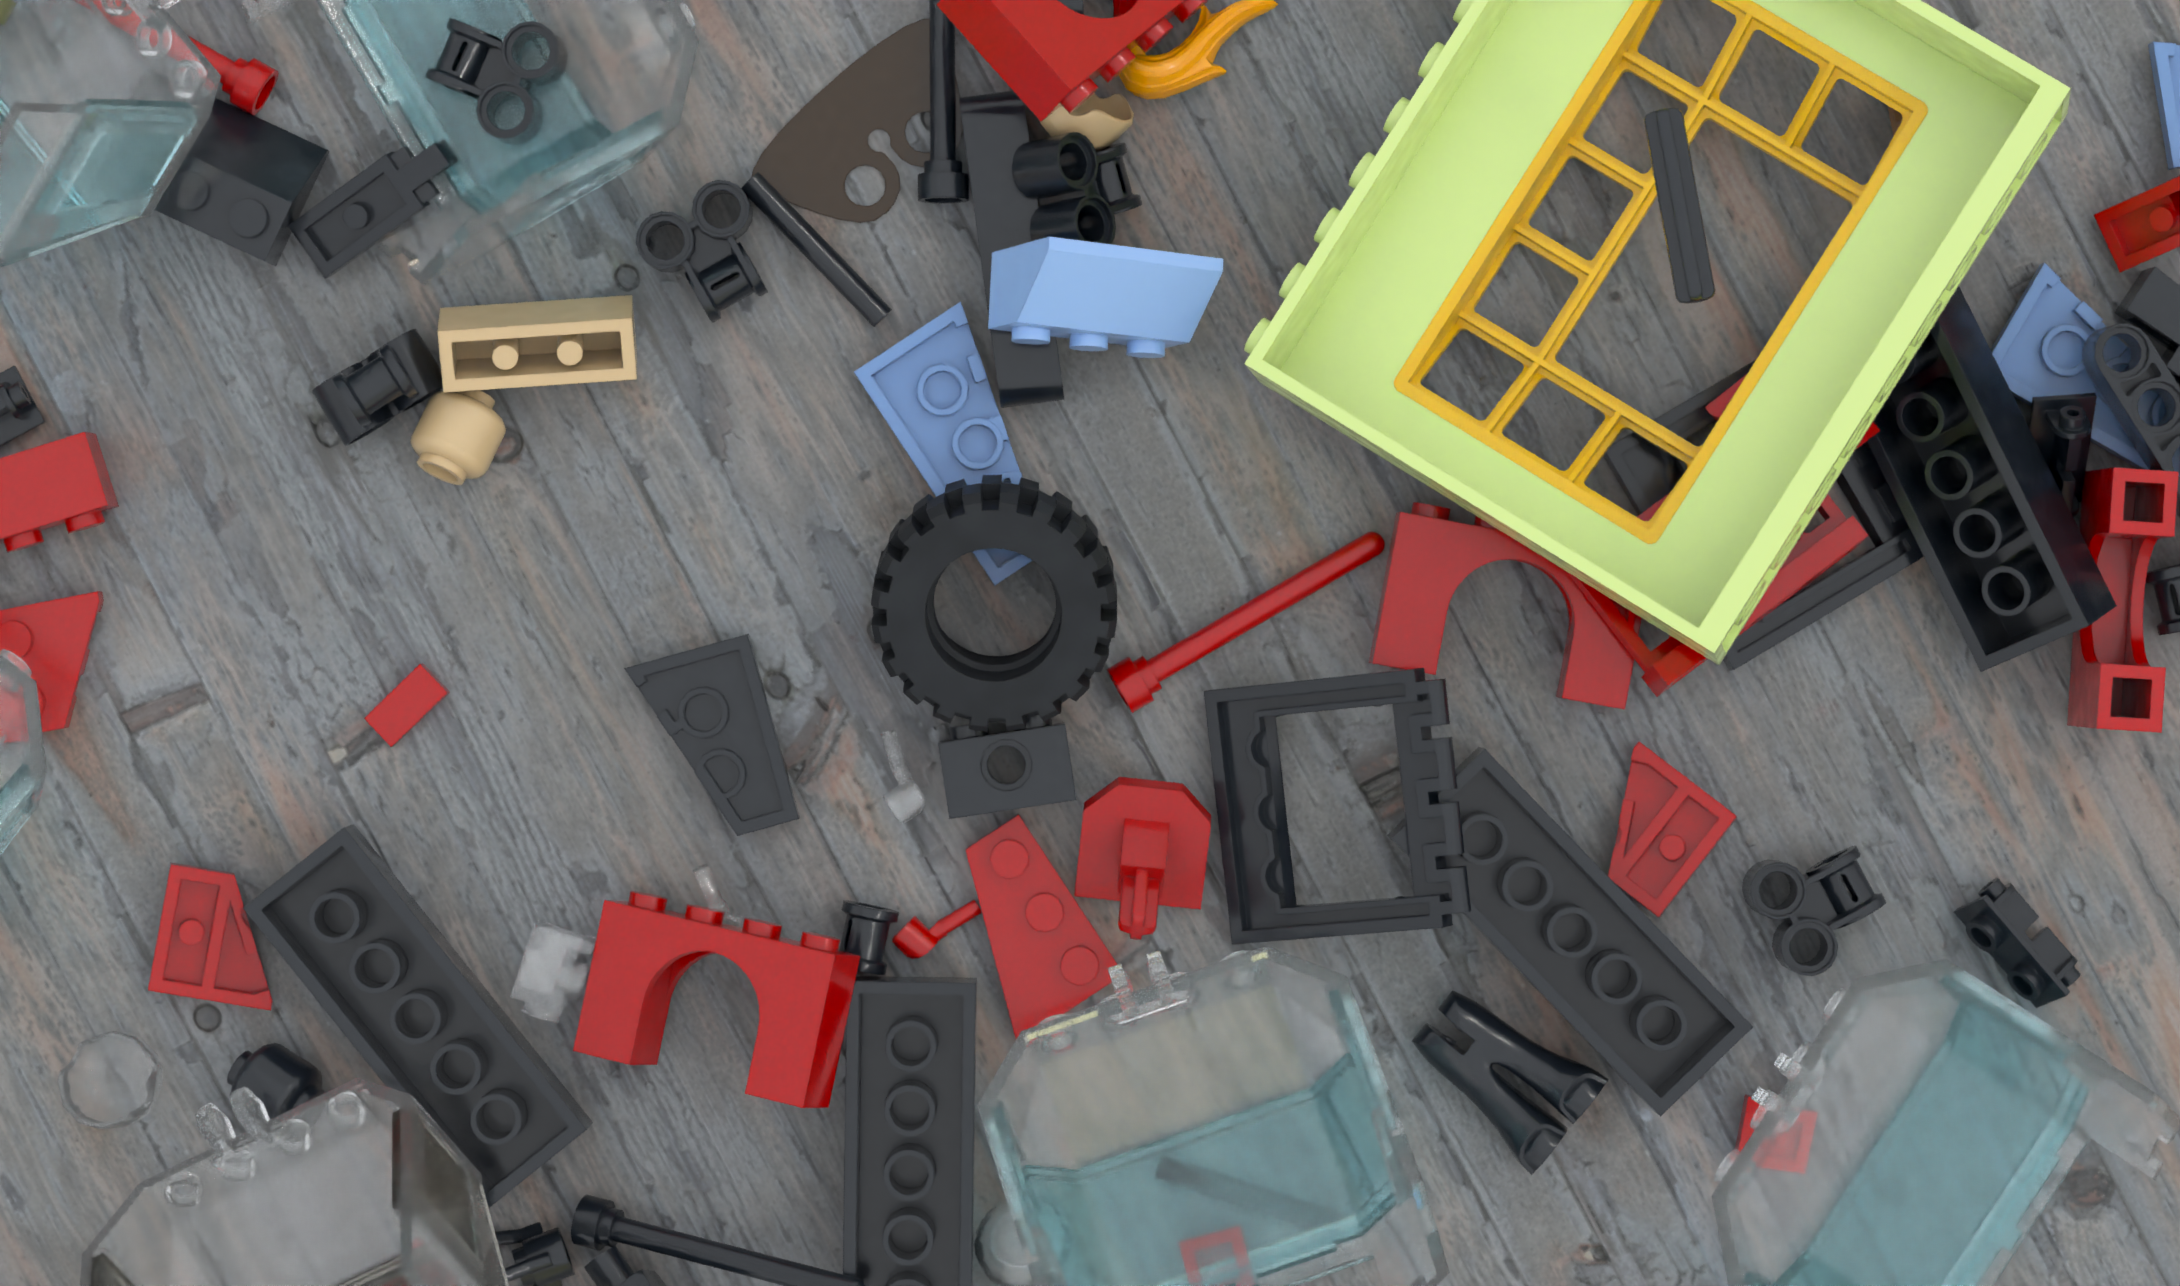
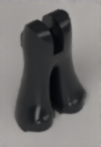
[1412,990,1608,1175]

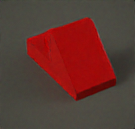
[2094,175,2180,273]

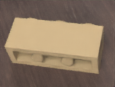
[437,295,637,393]

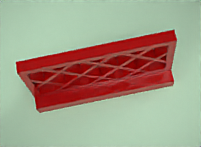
[1567,493,1869,697]

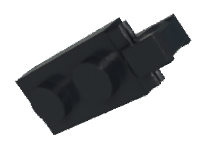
[289,139,459,279]

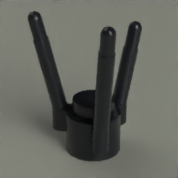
[429,1222,575,1286]

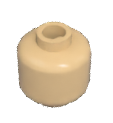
[411,390,506,485]

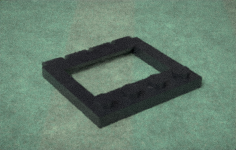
[1603,359,1924,671]
[1204,668,1471,945]

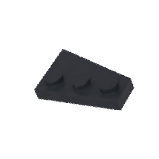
[624,634,800,836]

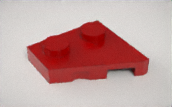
[0,591,104,740]
[1608,742,1737,918]
[148,862,272,1011]

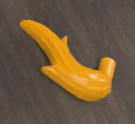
[1119,0,1278,99]

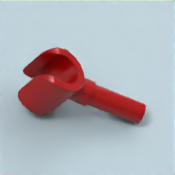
[892,900,982,959]

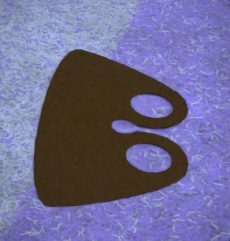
[752,19,963,223]

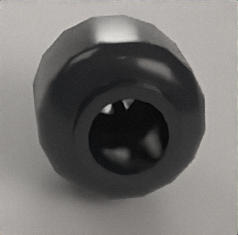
[227,1043,326,1139]

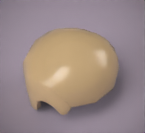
[1039,93,1134,152]

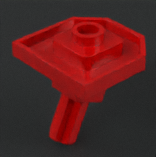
[1074,777,1211,940]

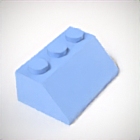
[988,236,1223,358]

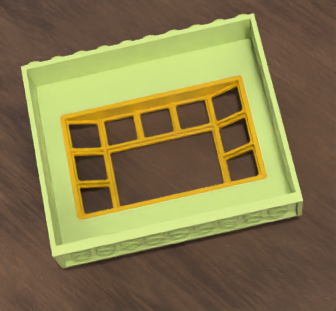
[1244,0,2071,665]

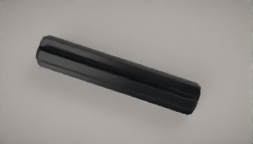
[1644,108,1715,304]

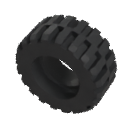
[871,475,1117,732]

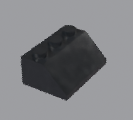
[89,69,330,266]

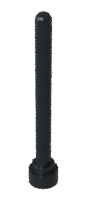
[918,0,969,204]
[571,1195,866,1286]

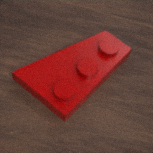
[965,814,1124,1044]

